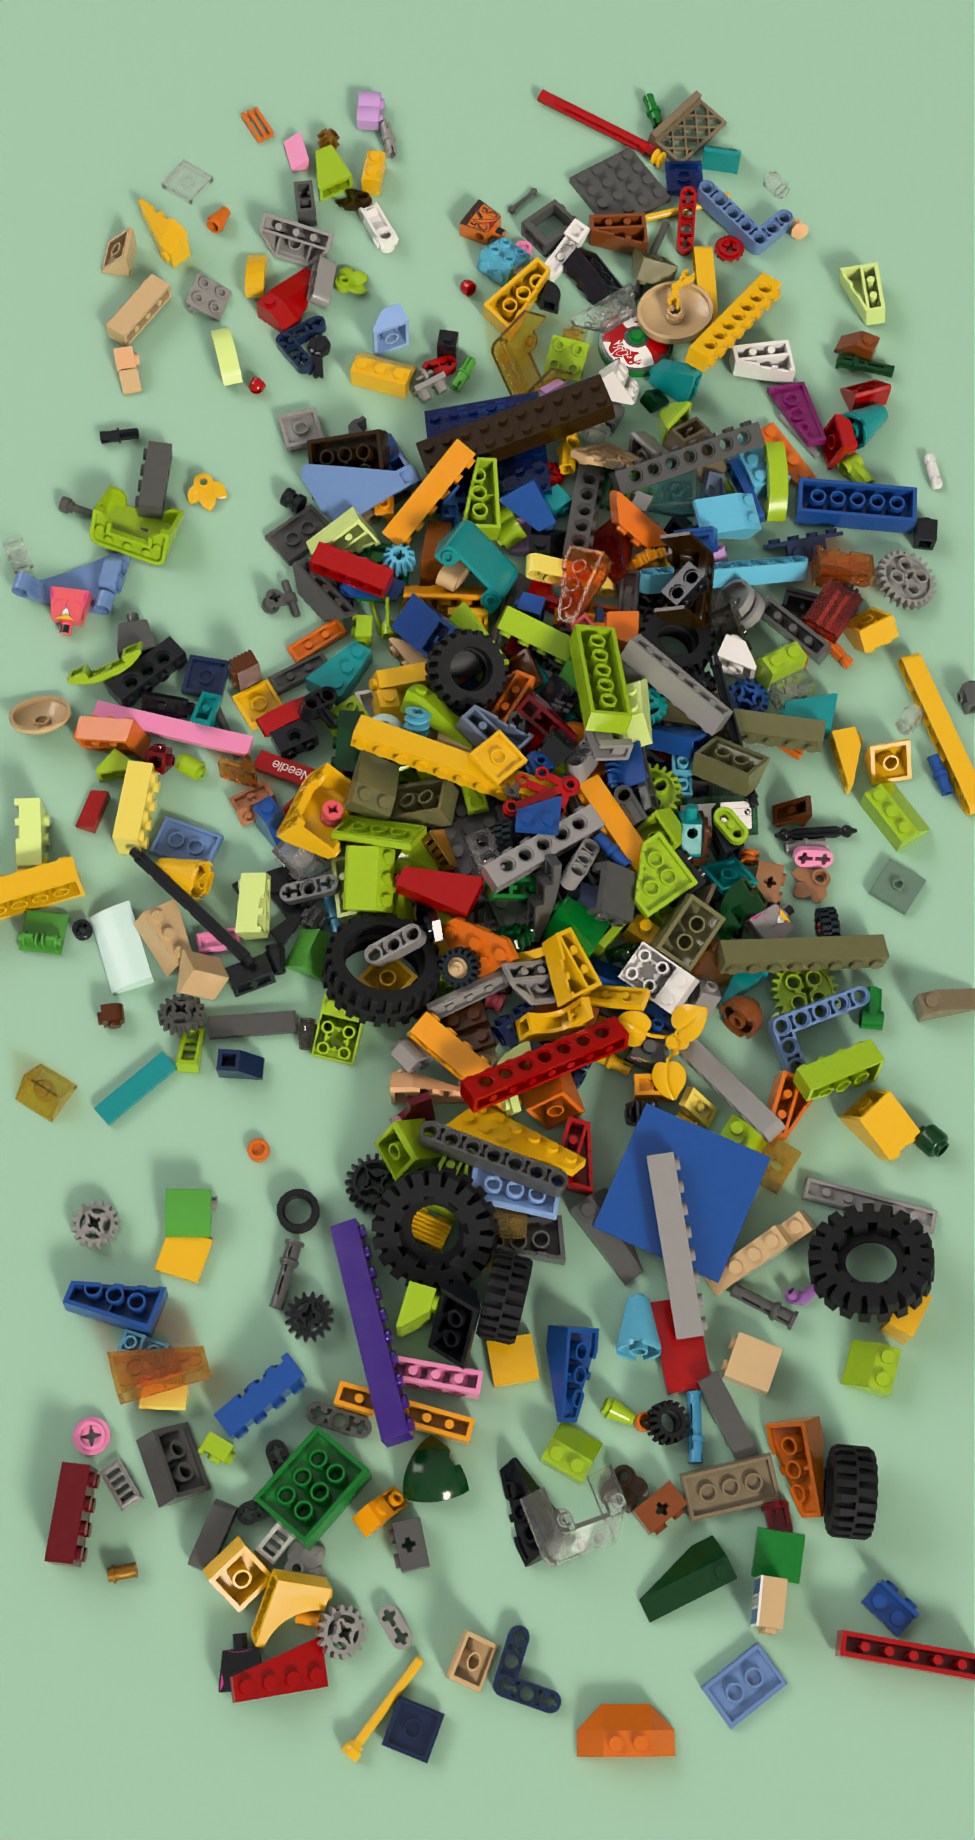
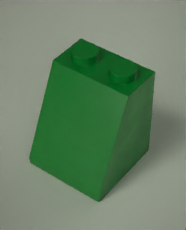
[542,895,610,958]

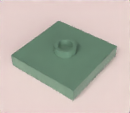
[868,859,926,915]

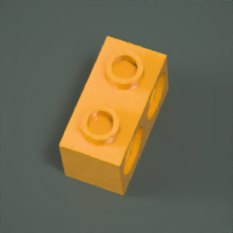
[632,1074,679,1102]

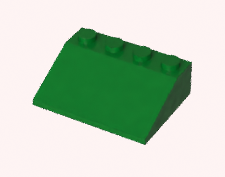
[253,1426,372,1551]

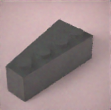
[493,1215,566,1265]

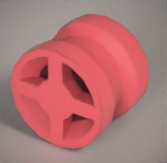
[320,800,343,827]
[484,992,508,1014]

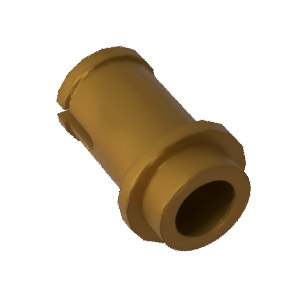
[107,1561,138,1584]

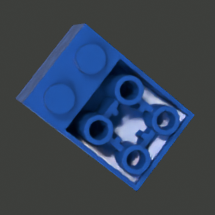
[391,593,462,658]

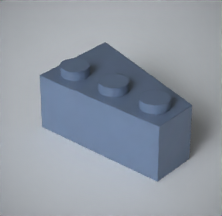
[455,705,534,752]

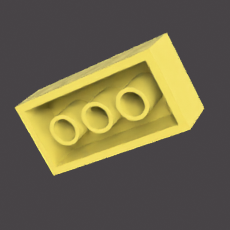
[112,760,161,855]

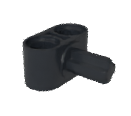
[298,686,337,730]

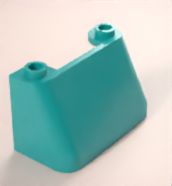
[434,520,518,614]

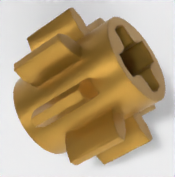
[317,128,340,150]

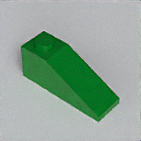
[484,877,536,901]

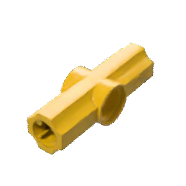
[556,432,581,475]

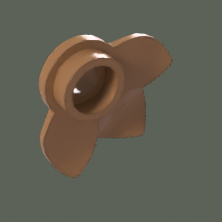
[791,867,830,904]

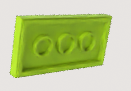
[331,815,427,851]

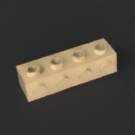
[106,274,172,347]

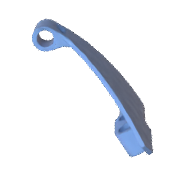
[301,464,422,522]
[11,552,131,615]

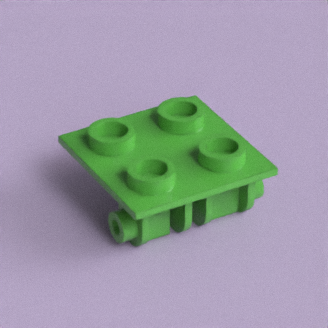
[18,910,69,955]

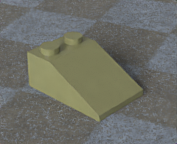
[343,750,400,820]
[386,778,459,828]

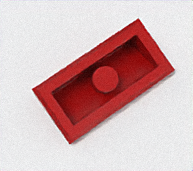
[75,790,111,833]

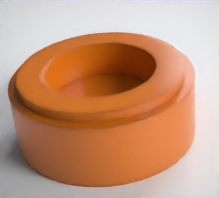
[247,1139,270,1162]

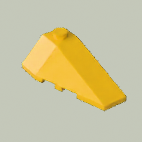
[138,198,191,268]

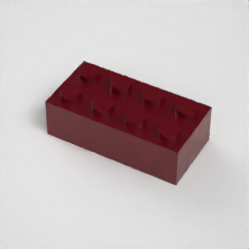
[44,1462,100,1568]

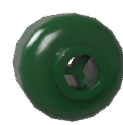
[915,1124,949,1157]

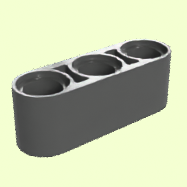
[188,1498,239,1571]

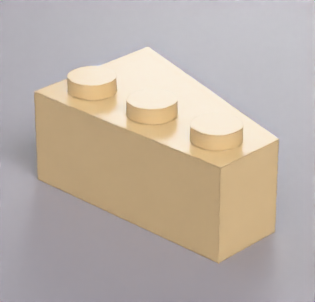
[133,899,192,977]

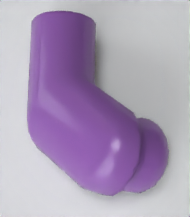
[785,1284,816,1305]

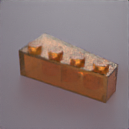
[107,1346,212,1404]

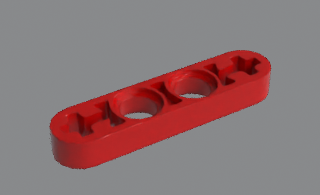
[676,186,697,256]

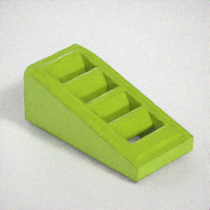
[176,1028,205,1073]

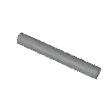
[778,414,820,459]

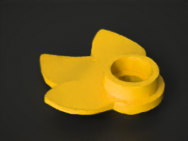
[187,473,227,511]

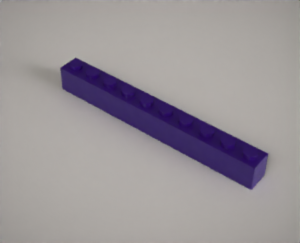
[330,1218,416,1448]

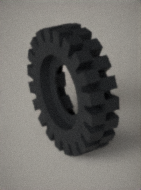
[371,1166,499,1293]
[808,1203,935,1323]

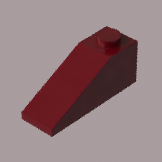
[515,690,577,739]

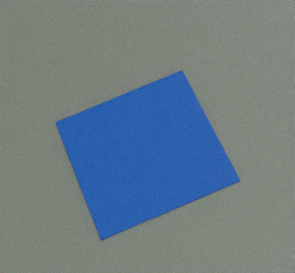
[593,1103,771,1283]

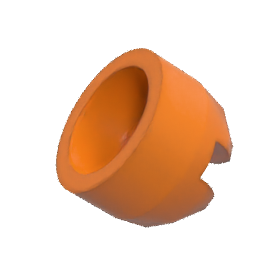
[634,1412,650,1432]

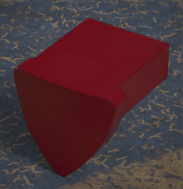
[761,1500,793,1532]

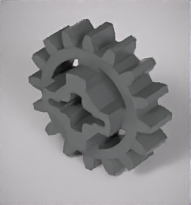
[157,994,206,1037]

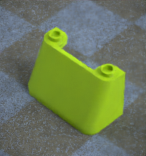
[89,485,185,565]

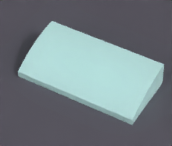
[90,901,154,995]

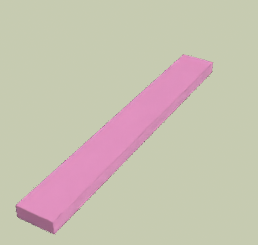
[93,700,254,758]

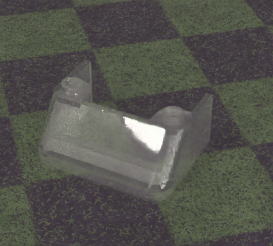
[520,1464,626,1567]

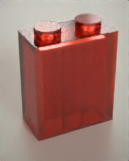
[802,578,864,644]

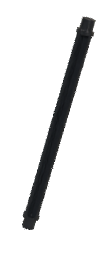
[709,654,759,808]
[129,847,256,967]

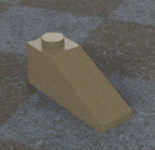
[912,988,975,1022]

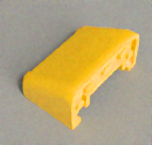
[276,762,353,859]

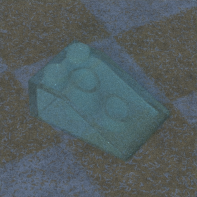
[637,470,697,517]

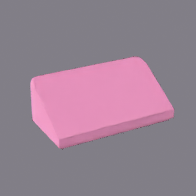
[283,132,310,172]

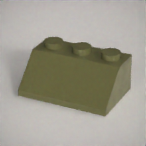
[692,736,770,797]
[649,893,726,972]

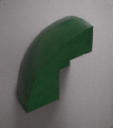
[720,877,768,935]
[403,1435,469,1502]

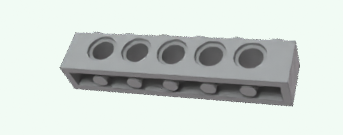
[481,804,605,894]

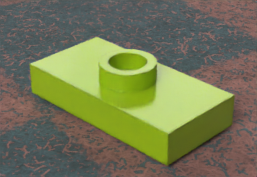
[460,786,489,816]

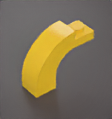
[515,996,594,1042]

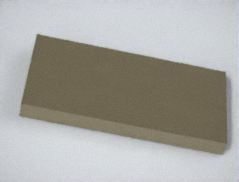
[679,1452,781,1522]

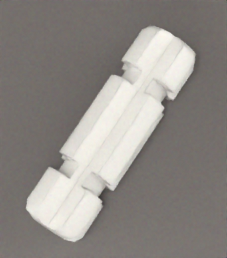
[924,453,943,490]

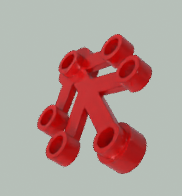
[502,766,580,818]

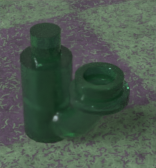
[605,942,640,964]

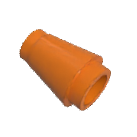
[207,206,231,233]

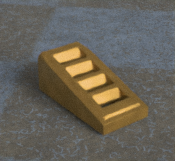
[421,829,458,873]

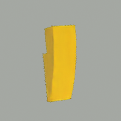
[244,254,267,298]

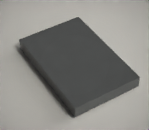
[265,504,330,566]

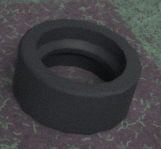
[277,1189,320,1234]

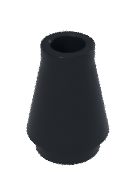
[264,942,286,976]

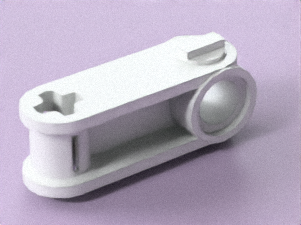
[358,202,399,253]

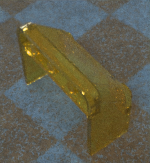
[491,310,573,404]

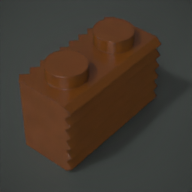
[227,649,263,692]

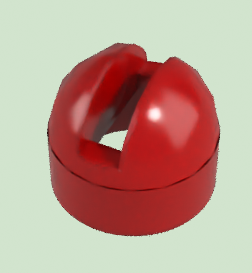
[460,280,477,297]
[249,377,266,394]

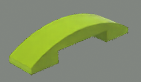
[763,442,788,522]
[67,641,144,684]

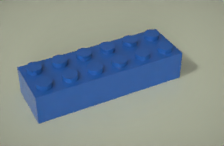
[794,477,917,534]

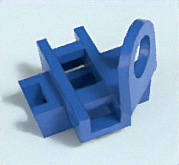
[440,484,467,527]

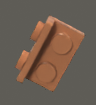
[228,781,278,826]

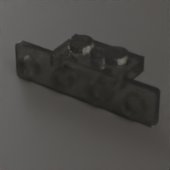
[708,589,752,651]

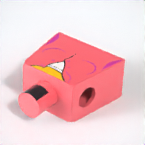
[51,586,93,636]

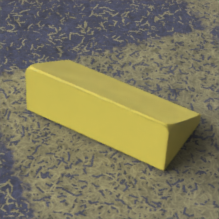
[139,1380,189,1410]

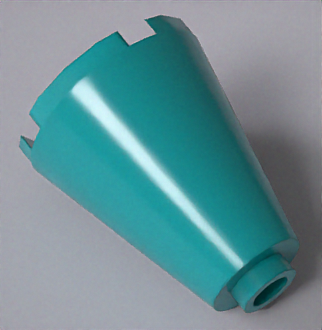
[842,404,888,450]

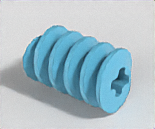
[403,706,431,738]

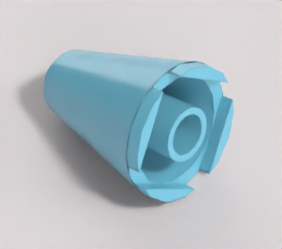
[616,1293,662,1360]

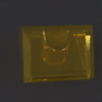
[15,1064,77,1123]

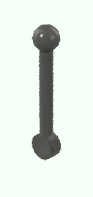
[508,188,537,214]

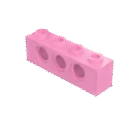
[396,1356,484,1400]

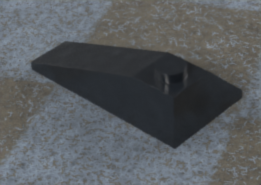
[499,1457,573,1567]

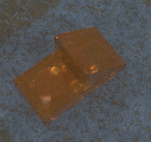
[218,753,258,788]

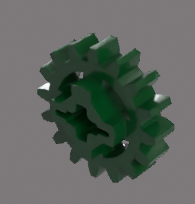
[493,923,536,951]

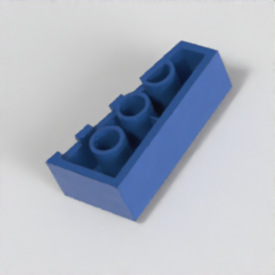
[214,1353,307,1440]

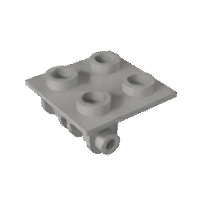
[185,272,232,322]

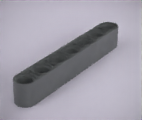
[418,1121,569,1197]

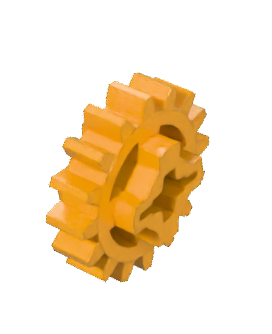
[626,547,667,570]

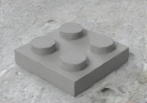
[277,407,324,452]

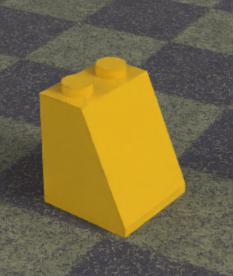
[839,1089,921,1161]

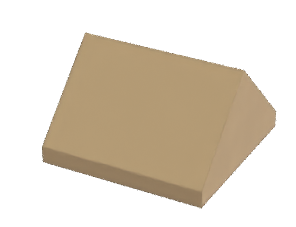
[101,227,137,276]
[176,950,229,1000]
[446,1629,499,1692]

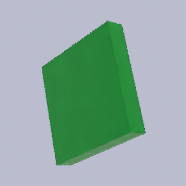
[751,1527,805,1584]

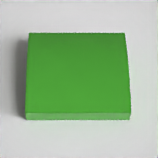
[165,1189,212,1238]

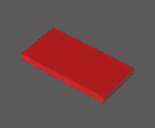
[650,1299,710,1395]

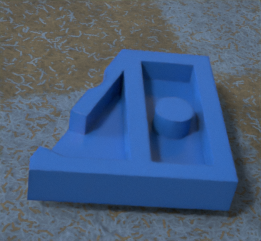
[515,796,562,836]

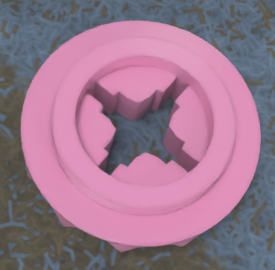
[73,1417,111,1456]

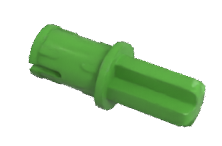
[449,356,476,392]

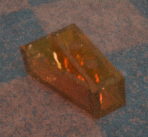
[811,545,875,588]

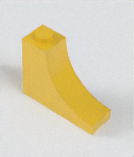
[250,1568,333,1648]

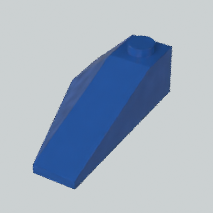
[546,1325,599,1422]

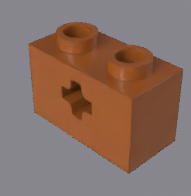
[631,1481,688,1535]

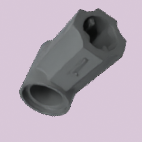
[614,785,648,828]

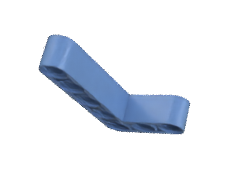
[696,180,793,255]
[766,986,870,1074]

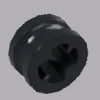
[72,919,93,941]

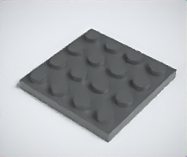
[569,147,671,215]

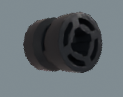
[280,487,307,514]

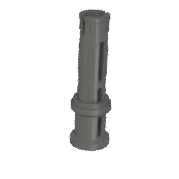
[269,1239,305,1310]
[730,1283,799,1330]

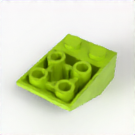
[311,991,365,1065]

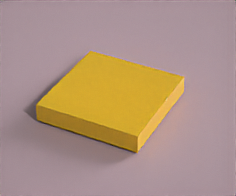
[231,678,283,731]
[468,729,528,788]
[154,1237,213,1284]
[486,1333,540,1388]

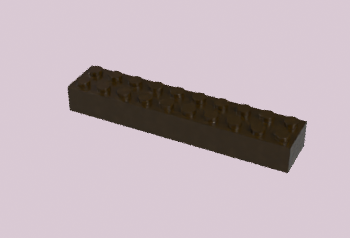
[416,374,615,475]

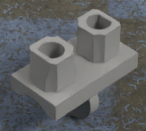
[411,368,448,403]

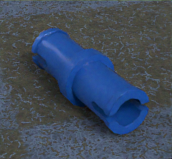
[927,754,954,796]
[593,832,632,868]

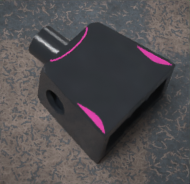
[219,1633,262,1693]

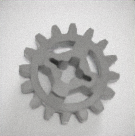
[71,1200,121,1250]
[315,1604,368,1660]

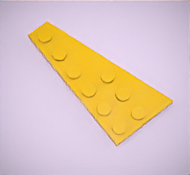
[445,1107,586,1176]

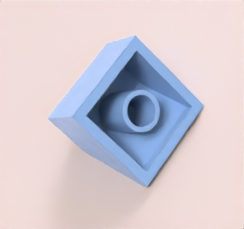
[372,303,410,356]

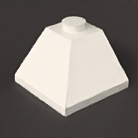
[717,634,757,682]

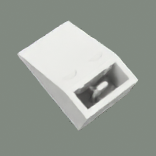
[618,941,700,1015]

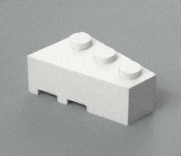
[729,340,796,384]

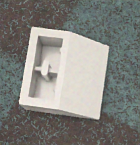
[598,359,639,405]

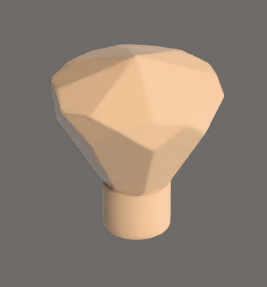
[791,219,808,239]

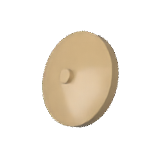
[637,281,713,344]

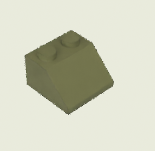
[632,248,678,287]

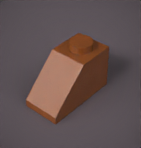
[834,331,880,361]

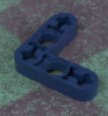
[276,316,326,374]
[493,1625,561,1713]

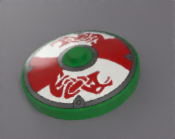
[598,310,674,378]

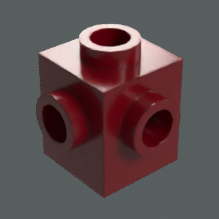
[143,743,175,775]

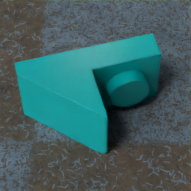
[190,691,222,727]

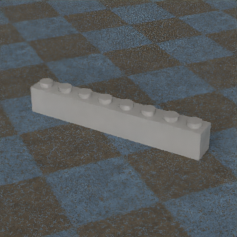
[646,1152,708,1340]

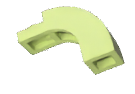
[211,327,243,386]

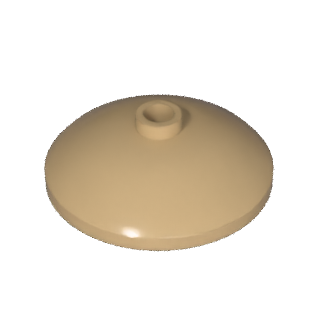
[9,695,71,735]

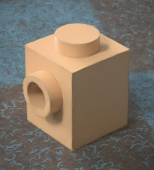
[113,346,140,379]

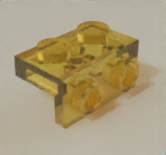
[492,1207,528,1239]

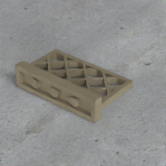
[648,90,727,168]

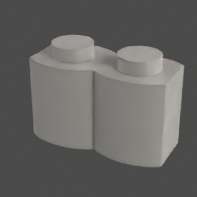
[391,1037,434,1073]

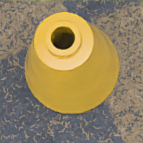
[155,858,214,902]

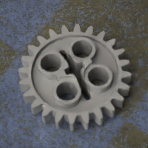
[875,549,937,611]

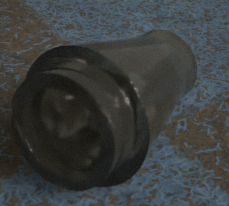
[296,1018,317,1050]

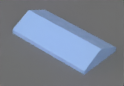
[471,1167,561,1220]

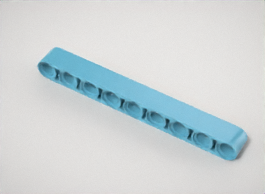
[639,556,809,594]

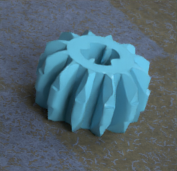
[382,542,416,578]

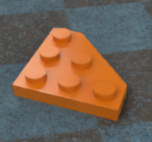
[441,916,519,980]

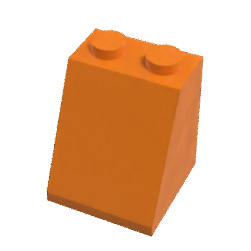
[522,1072,585,1130]

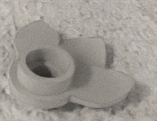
[284,1540,326,1577]

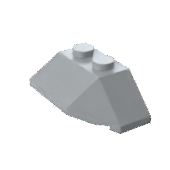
[259,212,334,267]
[501,960,557,1005]

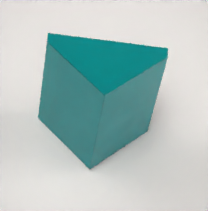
[701,145,741,174]
[700,857,758,896]

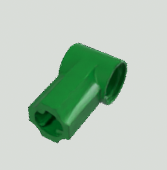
[859,986,884,1030]

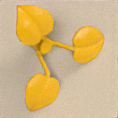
[618,1004,708,1100]

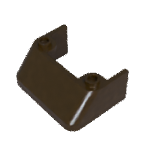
[654,531,715,629]

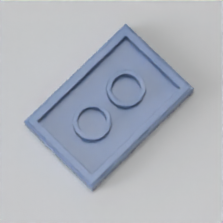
[149,815,224,867]
[700,1642,788,1729]

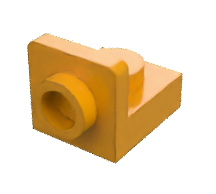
[374,496,395,525]

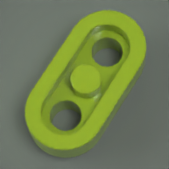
[713,807,749,845]

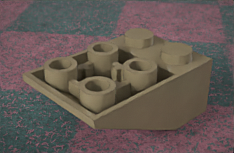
[663,416,728,483]

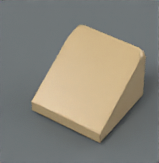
[119,368,142,395]

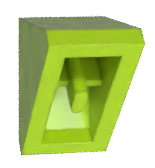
[96,748,132,782]

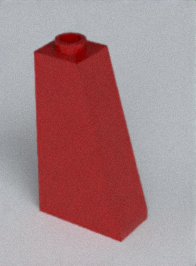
[394,866,485,921]

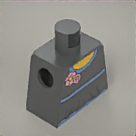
[624,1038,669,1073]

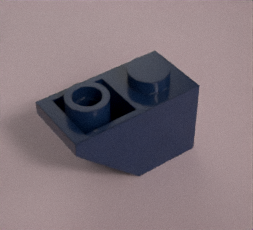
[216,1049,265,1080]

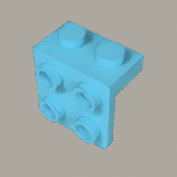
[476,237,531,286]

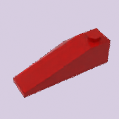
[256,267,311,333]

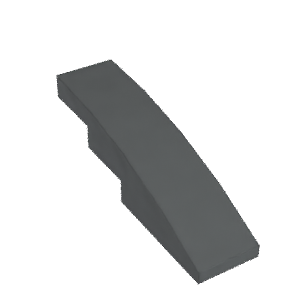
[526,854,562,943]
[696,1371,759,1460]

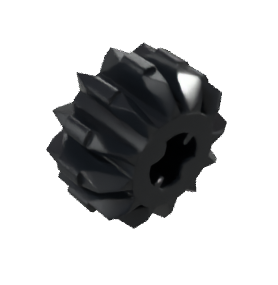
[624,1100,660,1126]

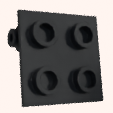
[538,672,579,720]

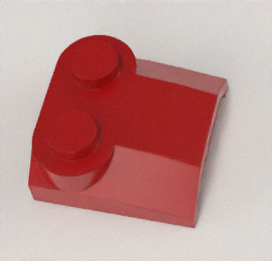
[821,414,858,470]

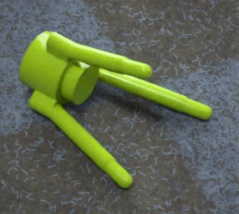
[369,597,404,640]

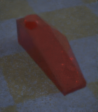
[588,519,633,584]

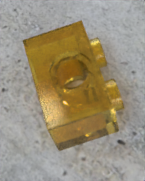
[760,1139,802,1194]

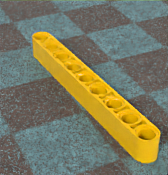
[898,653,975,816]

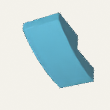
[671,754,693,799]
[117,1329,172,1368]

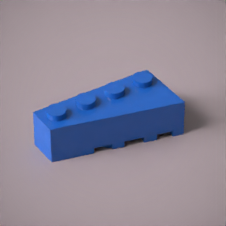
[63,1281,168,1338]

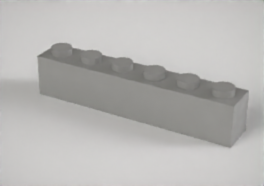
[620,634,733,736]

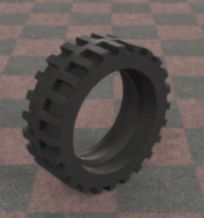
[322,912,442,1027]

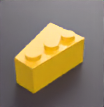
[542,927,602,1008]

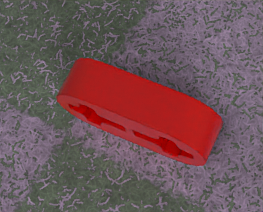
[422,355,457,378]

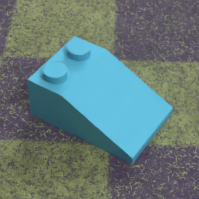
[692,493,762,540]

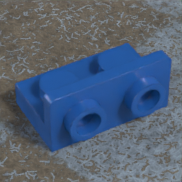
[860,1579,919,1637]

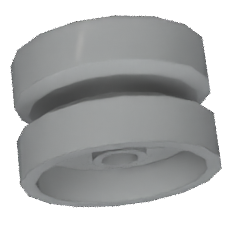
[713,579,765,632]

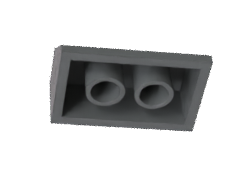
[136,1422,211,1508]

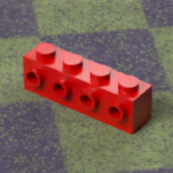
[310,541,394,599]

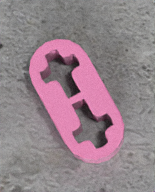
[792,846,833,868]

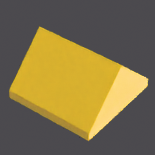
[863,739,912,786]

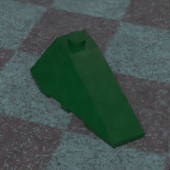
[639,1535,737,1623]

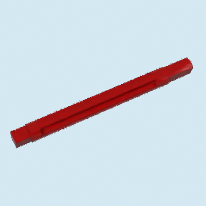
[537,89,659,157]

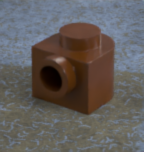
[97,1003,125,1029]

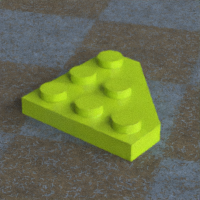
[633,831,698,919]

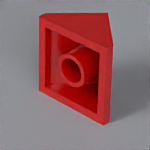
[840,379,891,411]

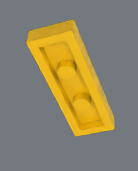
[584,985,651,1011]

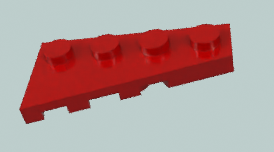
[230,1637,328,1703]

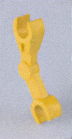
[667,269,695,310]

